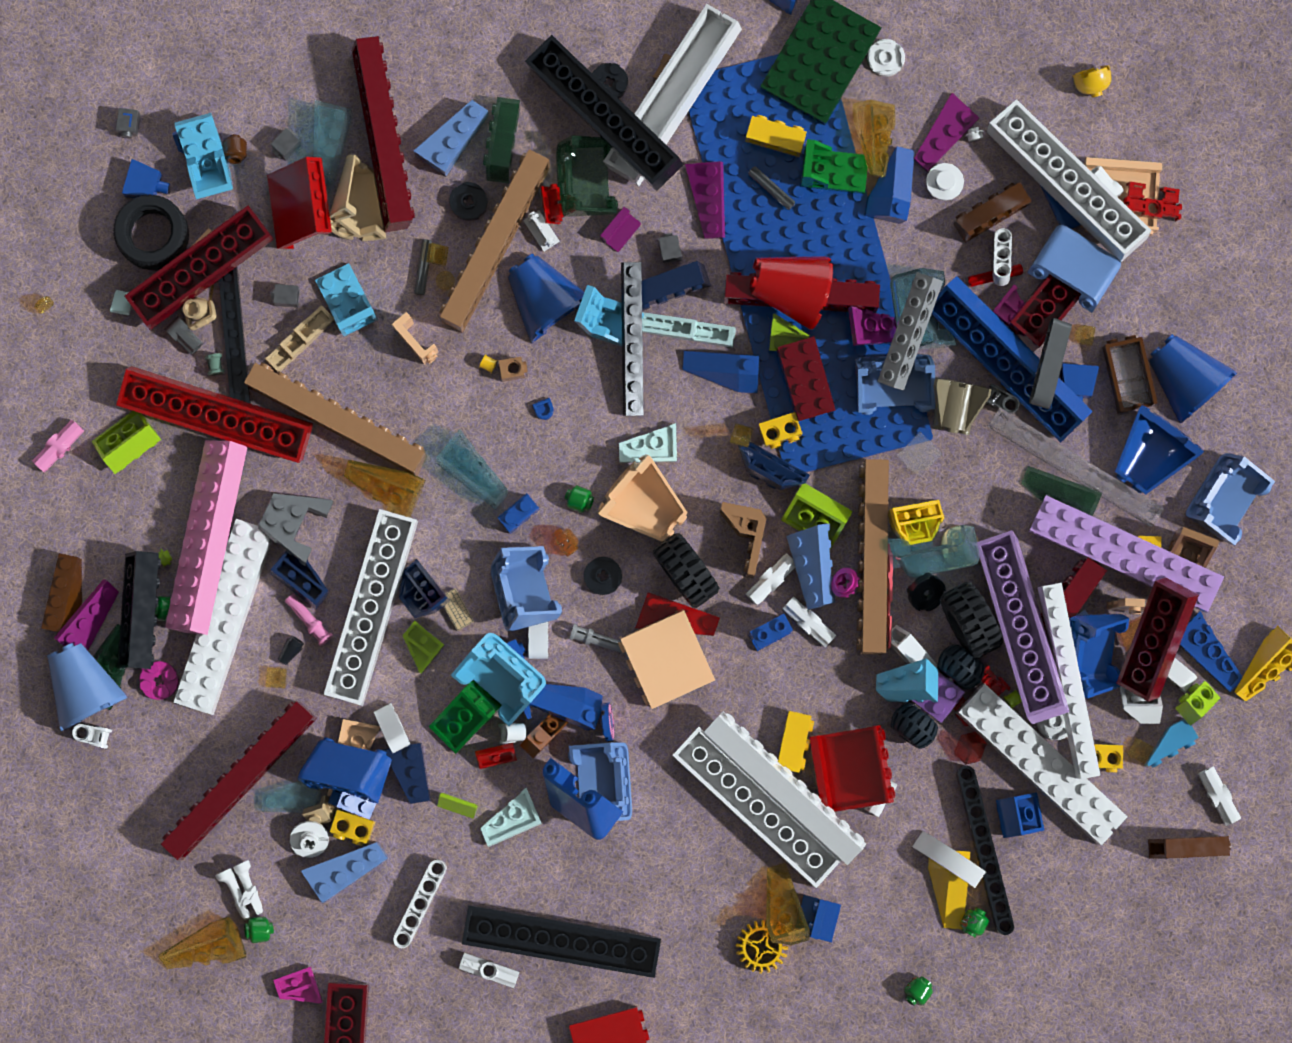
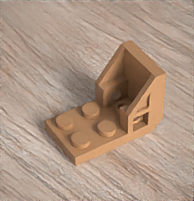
[720,502,766,578]
[1168,527,1220,568]

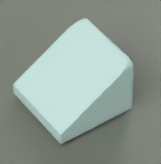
[110,290,133,315]

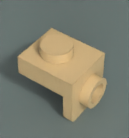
[302,795,335,824]

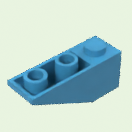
[1144,718,1199,768]

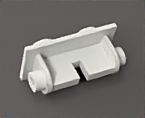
[523,210,560,252]

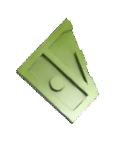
[769,314,809,351]
[402,621,445,674]

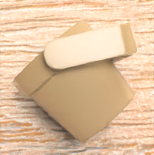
[183,297,216,331]

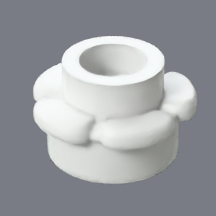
[965,127,984,142]

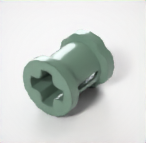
[205,353,225,376]

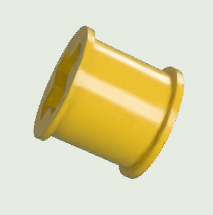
[479,354,498,374]

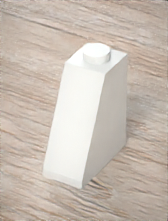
[886,625,937,668]

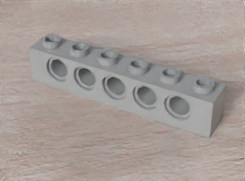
[878,272,943,390]

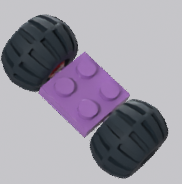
[891,644,985,749]

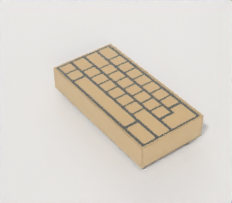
[444,588,474,631]

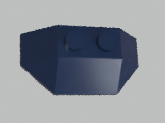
[738,438,810,490]
[399,559,450,618]

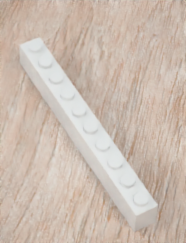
[1038,583,1100,779]
[704,711,866,865]

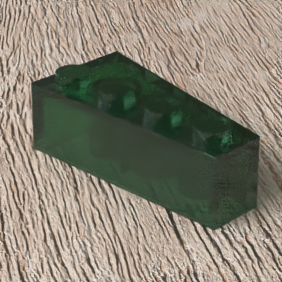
[483,97,520,184]

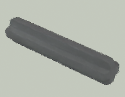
[748,166,795,210]
[414,239,432,295]

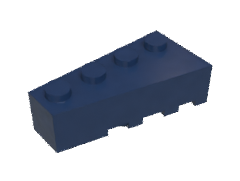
[642,261,711,311]

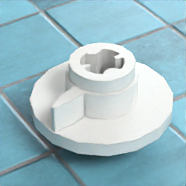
[926,163,964,201]
[290,821,329,858]

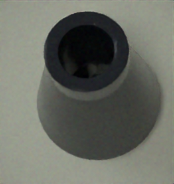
[278,635,304,665]

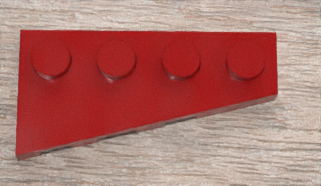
[635,592,720,636]

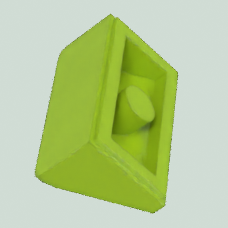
[437,793,478,819]

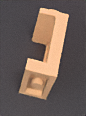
[392,312,439,364]

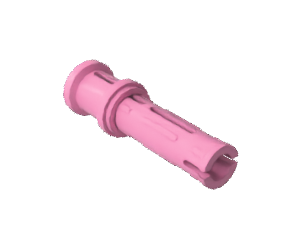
[285,594,333,646]

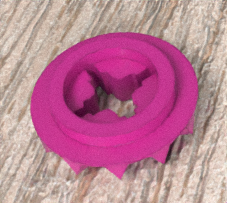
[831,568,860,598]

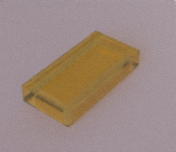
[730,423,753,447]

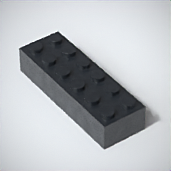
[117,551,161,671]

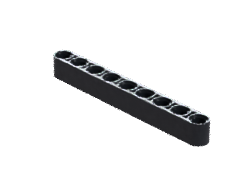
[956,765,1014,935]

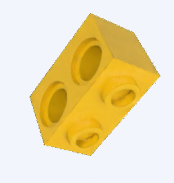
[758,412,802,449]
[1094,744,1123,773]
[330,810,376,846]

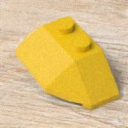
[888,500,944,546]

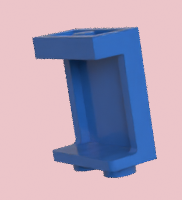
[748,614,793,651]

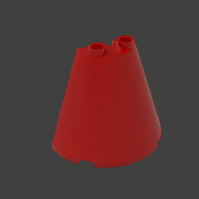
[750,256,833,330]

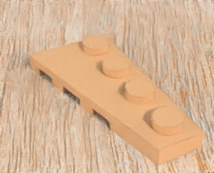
[327,719,380,796]

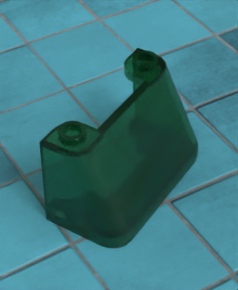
[556,135,618,217]

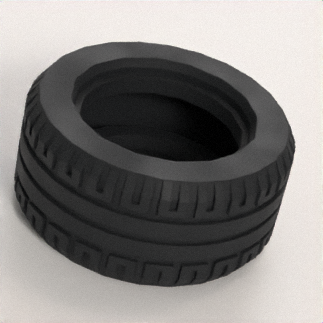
[113,194,189,270]

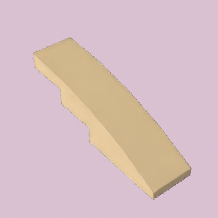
[265,305,335,373]

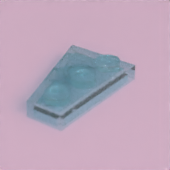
[262,781,321,813]

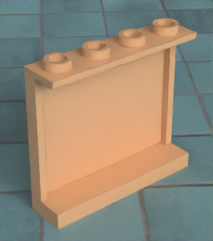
[1080,157,1162,236]
[618,609,715,709]

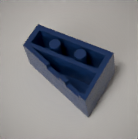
[270,552,328,610]
[382,743,431,804]

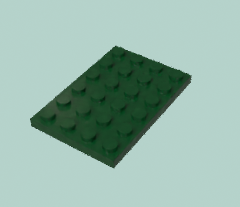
[760,0,882,125]

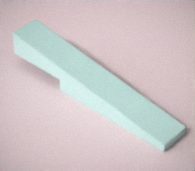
[642,312,736,348]

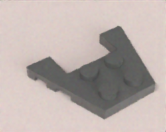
[258,493,333,566]

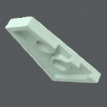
[619,423,677,463]
[480,788,542,847]

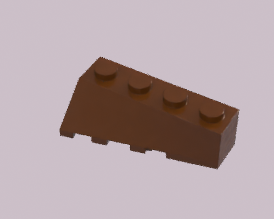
[954,182,1032,243]
[41,553,82,632]

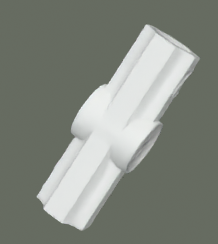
[746,553,795,605]
[783,597,836,647]
[1198,766,1241,826]
[459,952,519,988]

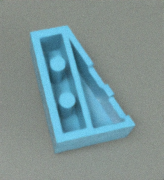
[876,658,938,702]

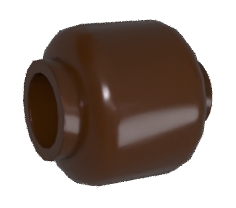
[222,134,247,164]

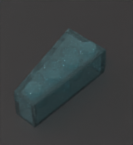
[314,100,353,186]
[436,429,508,510]

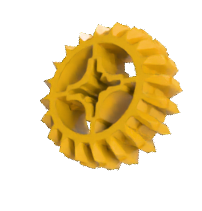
[735,920,788,973]

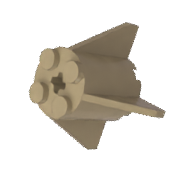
[932,377,992,435]

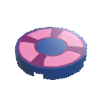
[601,702,615,741]

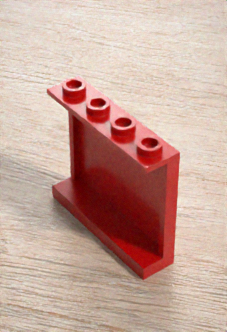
[267,157,332,249]
[809,725,895,812]
[569,1006,650,1043]

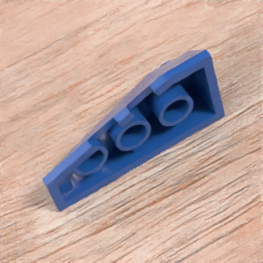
[865,146,914,224]
[683,351,760,393]

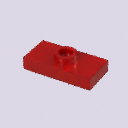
[475,743,517,769]

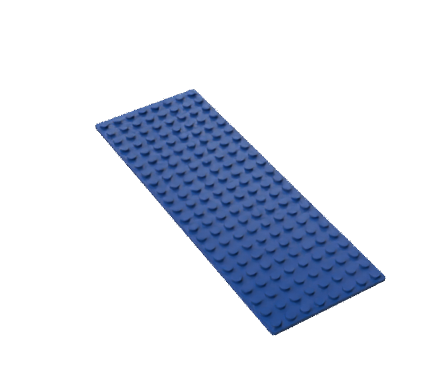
[689,54,933,472]

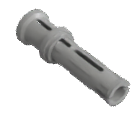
[569,623,626,655]

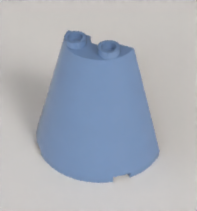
[47,643,127,731]

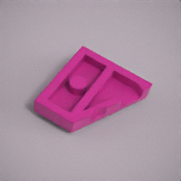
[993,284,1024,324]
[273,967,323,1004]

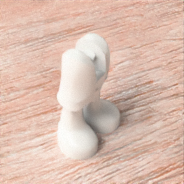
[215,860,263,920]

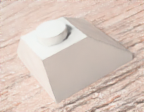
[1120,686,1163,724]

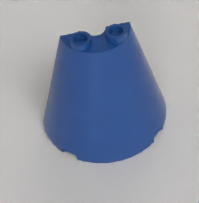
[508,254,584,343]
[1148,334,1237,423]
[1115,405,1204,495]

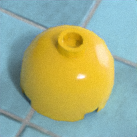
[1072,65,1112,98]

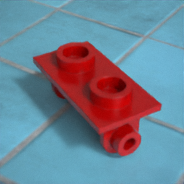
[540,184,564,224]

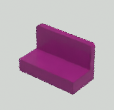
[600,207,641,252]

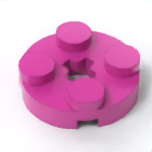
[139,661,179,700]

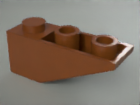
[520,714,569,759]

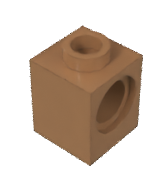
[498,357,528,382]

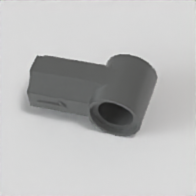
[164,316,203,355]

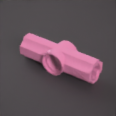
[32,419,84,473]

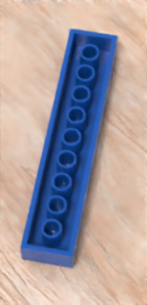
[932,276,1093,443]

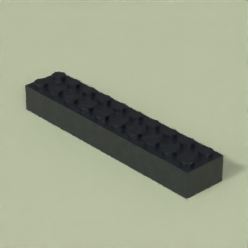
[525,35,684,191]
[462,905,661,978]

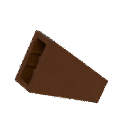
[1148,836,1231,859]

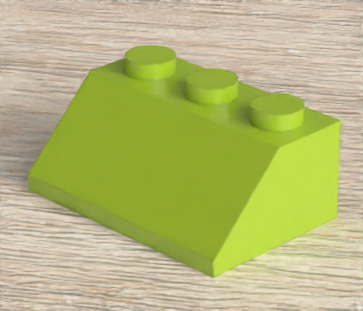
[91,411,161,474]
[781,483,853,549]

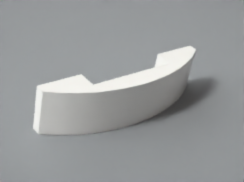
[912,831,986,888]

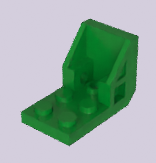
[801,139,869,194]
[429,680,502,754]

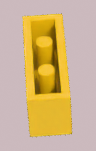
[745,115,807,157]
[778,711,814,773]

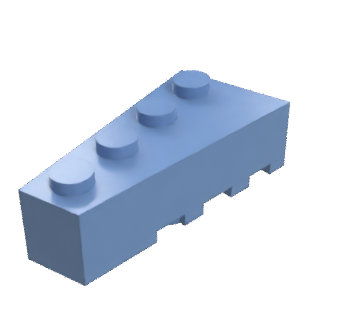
[414,100,489,176]
[786,524,835,610]
[301,842,389,903]

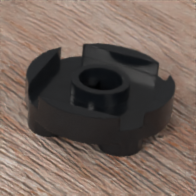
[592,63,628,99]
[449,182,488,221]
[584,557,622,595]
[907,572,946,611]

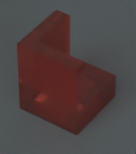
[954,732,987,765]

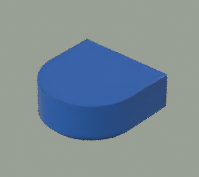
[532,398,554,420]

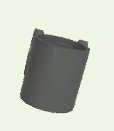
[986,384,1019,416]

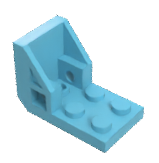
[175,113,233,199]
[315,263,378,337]
[574,285,644,347]

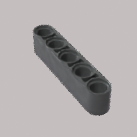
[1029,318,1072,409]

